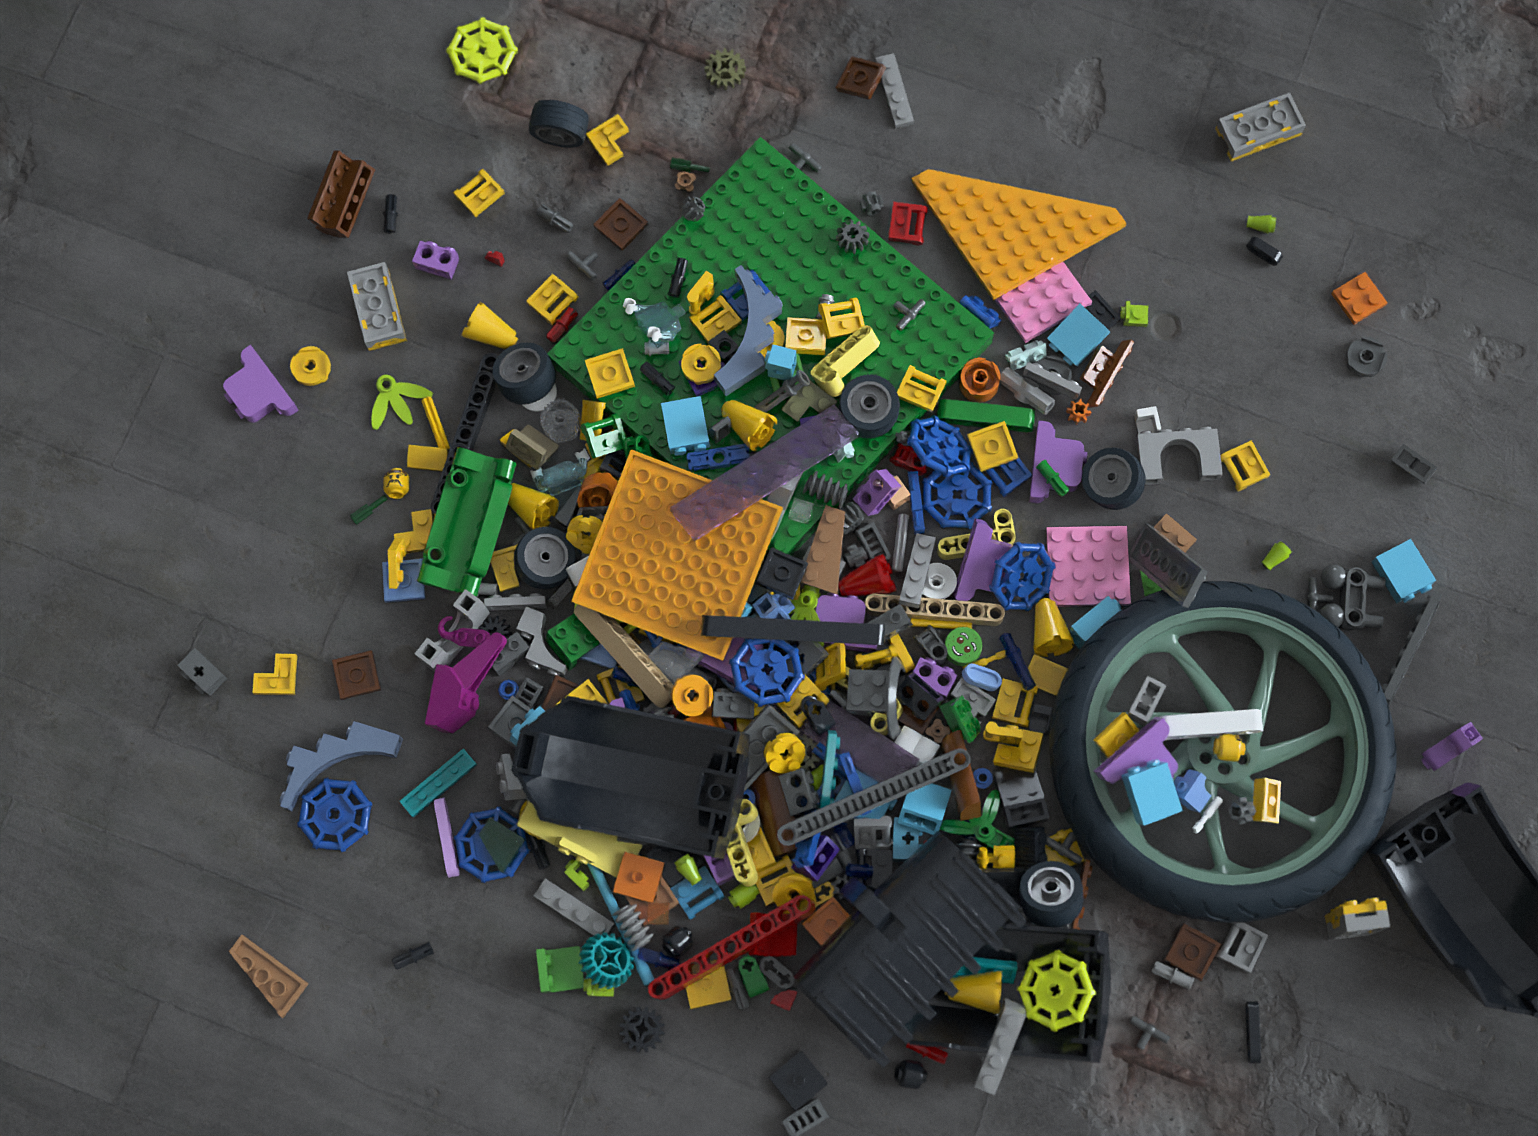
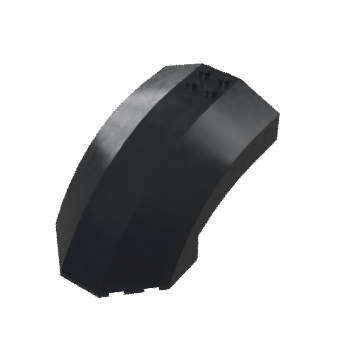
[511,696,750,858]
[1367,782,1538,1018]
[904,924,1111,1063]

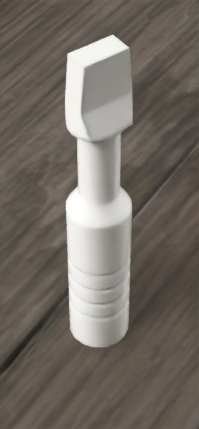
[1193,796,1223,833]

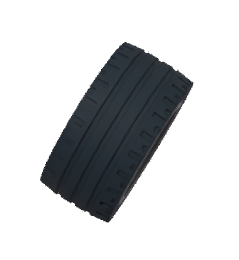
[528,100,589,148]

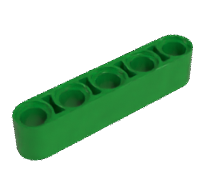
[937,399,1035,432]

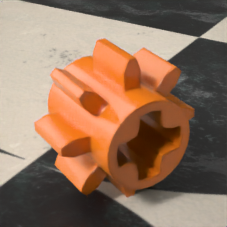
[1066,399,1091,425]

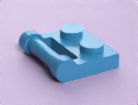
[670,866,725,920]

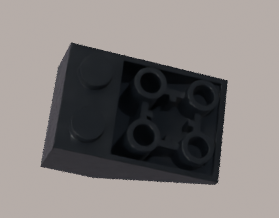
[993,767,1050,830]

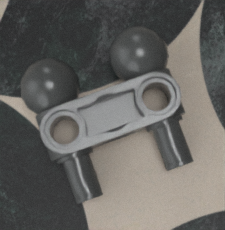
[1320,564,1386,631]

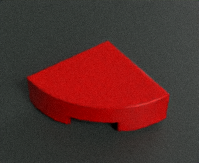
[485,251,505,267]
[770,990,798,1012]

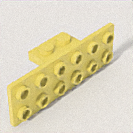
[517,801,642,878]

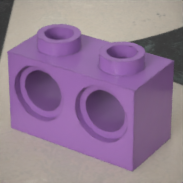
[412,241,459,280]
[853,469,901,516]
[913,657,957,700]
[704,853,736,886]

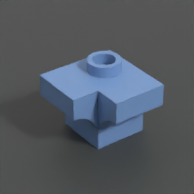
[752,592,795,620]
[1173,769,1211,813]

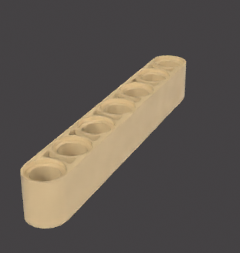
[865,594,1005,626]
[574,604,674,708]

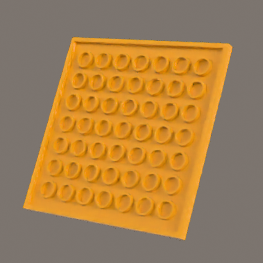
[571,450,783,661]

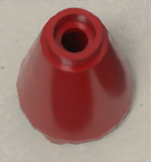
[838,554,897,596]

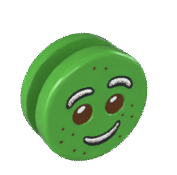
[944,627,982,667]

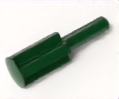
[670,157,710,173]
[350,495,388,525]

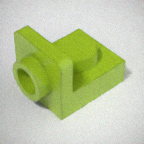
[1120,301,1148,327]
[564,859,589,892]
[584,978,614,997]

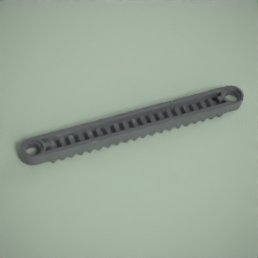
[777,749,971,846]

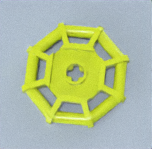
[446,17,517,84]
[1017,950,1095,1032]

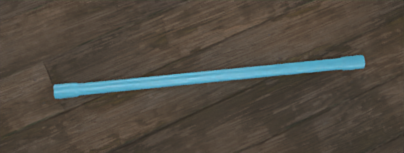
[587,863,655,986]

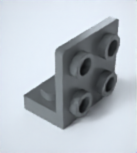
[712,689,754,720]

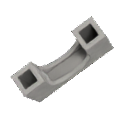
[1135,427,1223,485]
[415,589,490,672]
[974,998,1026,1095]

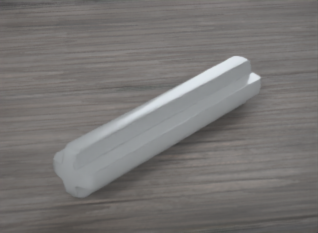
[892,514,909,572]

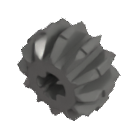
[836,219,869,254]
[839,502,865,535]

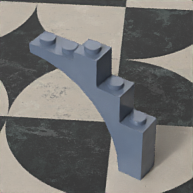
[714,265,783,396]
[280,721,403,812]

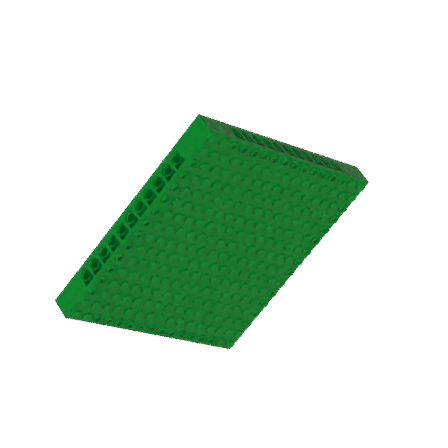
[547,137,994,556]

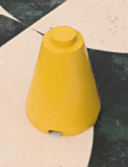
[461,302,518,349]
[721,400,777,451]
[508,483,559,530]
[1033,598,1074,657]
[945,971,1002,1014]

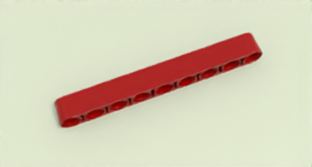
[648,895,815,1000]

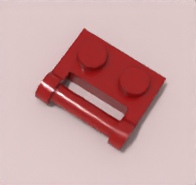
[888,202,928,246]

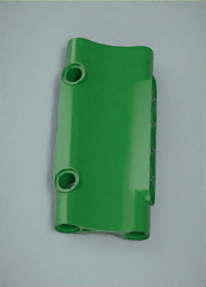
[417,447,517,597]

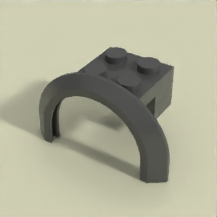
[846,656,905,740]

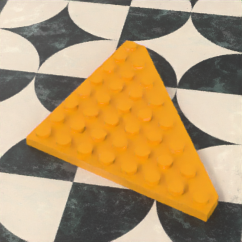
[912,169,1126,300]

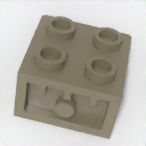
[505,425,559,470]

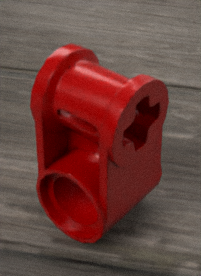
[889,443,928,476]

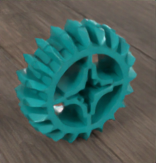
[578,932,634,989]

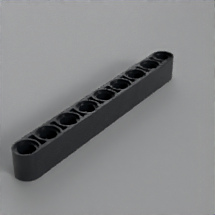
[430,353,498,516]
[701,615,885,645]

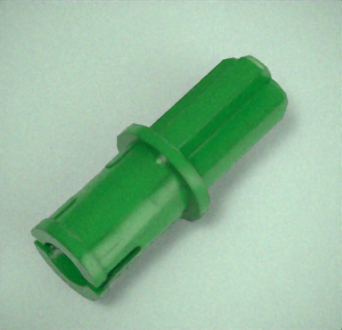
[1036,460,1069,497]

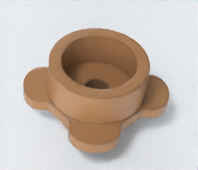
[675,172,696,192]
[926,719,950,743]

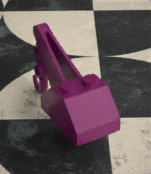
[425,616,507,734]

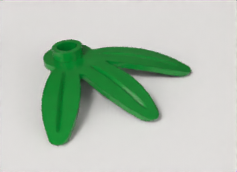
[939,790,1000,843]

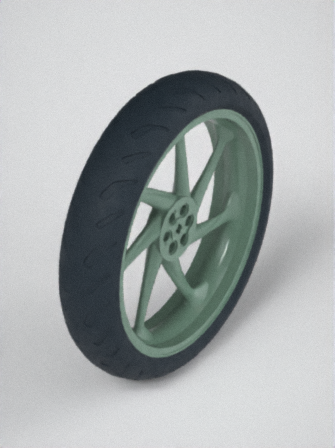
[1049,581,1396,923]

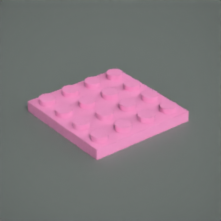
[995,262,1092,343]
[1046,526,1131,607]

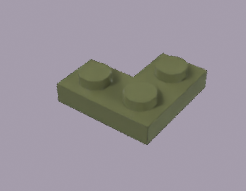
[781,381,837,422]

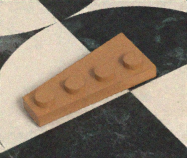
[801,505,845,595]
[229,935,309,1018]

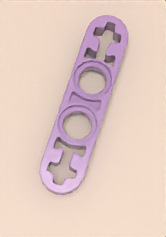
[434,797,459,878]

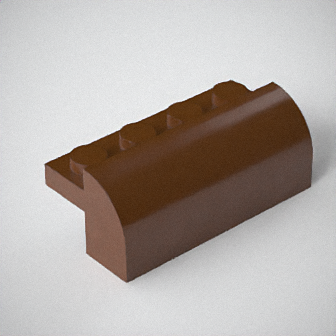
[307,150,375,238]

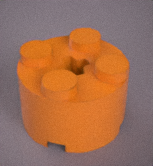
[959,358,1001,403]
[577,472,618,508]

